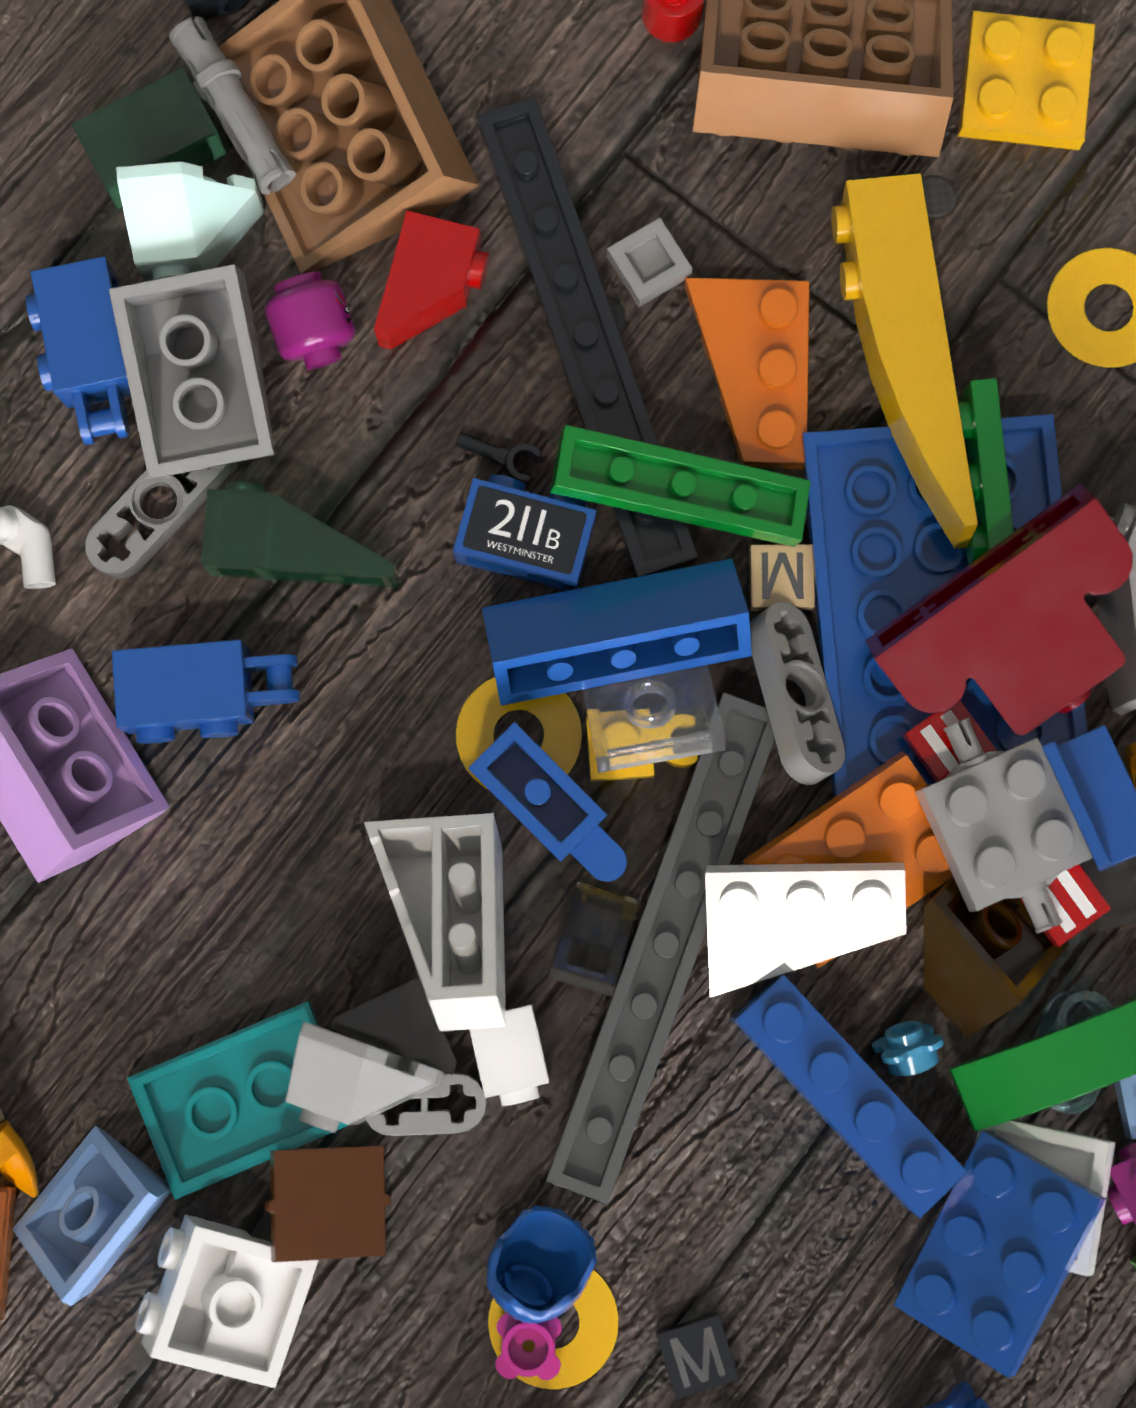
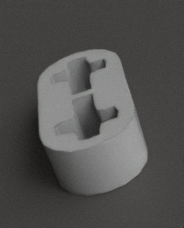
[366,1072,487,1136]

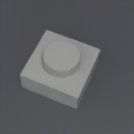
[606,218,693,307]

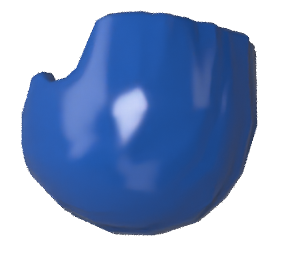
[486,1205,597,1324]

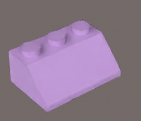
[0,648,170,883]

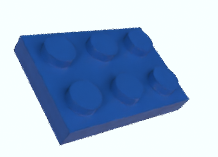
[894,1131,1106,1378]

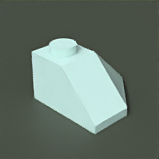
[116,162,264,282]

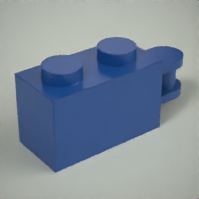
[26,256,131,445]
[112,640,300,743]
[468,722,627,882]

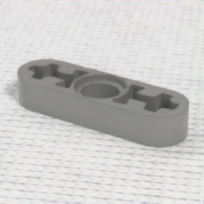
[85,463,233,579]
[750,602,845,785]

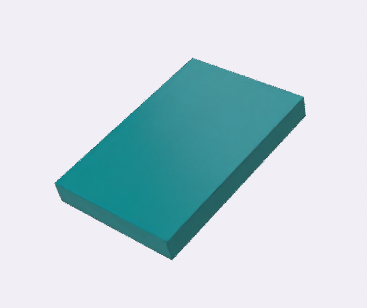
[127,1001,349,1200]

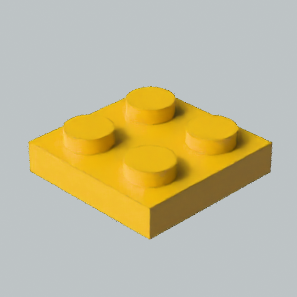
[958,11,1095,150]

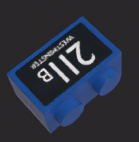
[453,474,597,591]

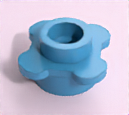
[872,1021,944,1076]

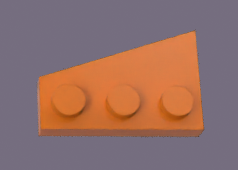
[684,278,809,469]

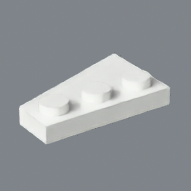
[705,863,906,998]

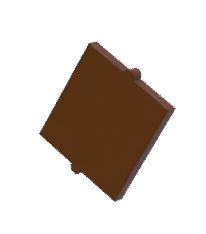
[264,1146,391,1263]

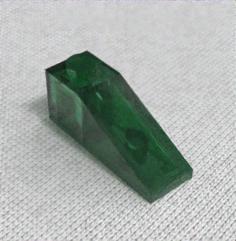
[201,481,399,588]

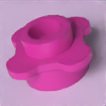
[495,1313,562,1380]

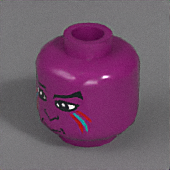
[265,271,356,370]

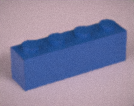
[482,559,752,706]
[730,975,968,1218]

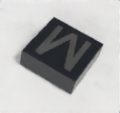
[655,1312,739,1400]

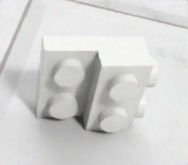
[135,1214,318,1388]

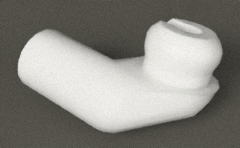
[0,506,56,589]

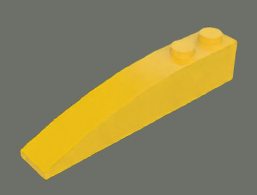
[831,173,978,549]

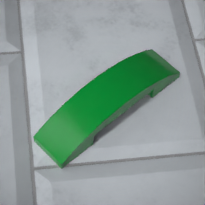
[949,996,1136,1131]

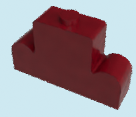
[865,484,1133,735]

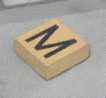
[749,545,815,611]

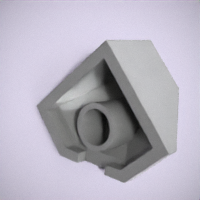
[286,1022,445,1133]

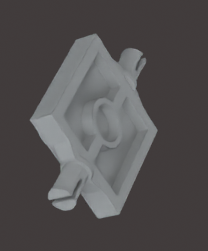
[915,718,1093,933]

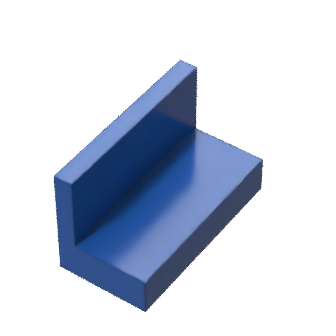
[1042,725,1136,871]

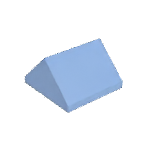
[12,1126,171,1306]

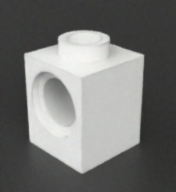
[469,1004,550,1106]

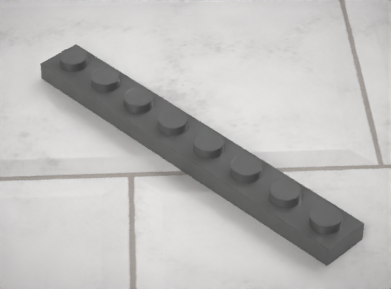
[546,692,775,1204]

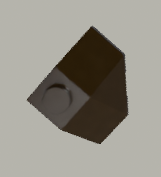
[924,877,1069,1038]

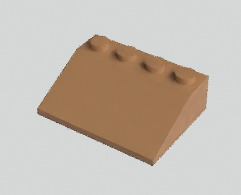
[219,0,479,274]
[693,0,954,157]

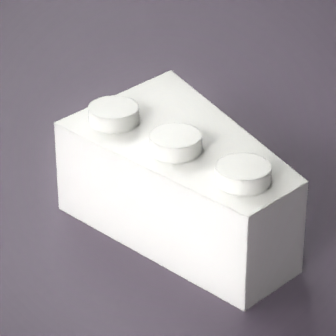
[364,813,506,1031]

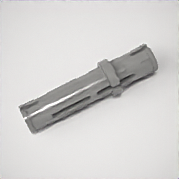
[169,17,296,195]

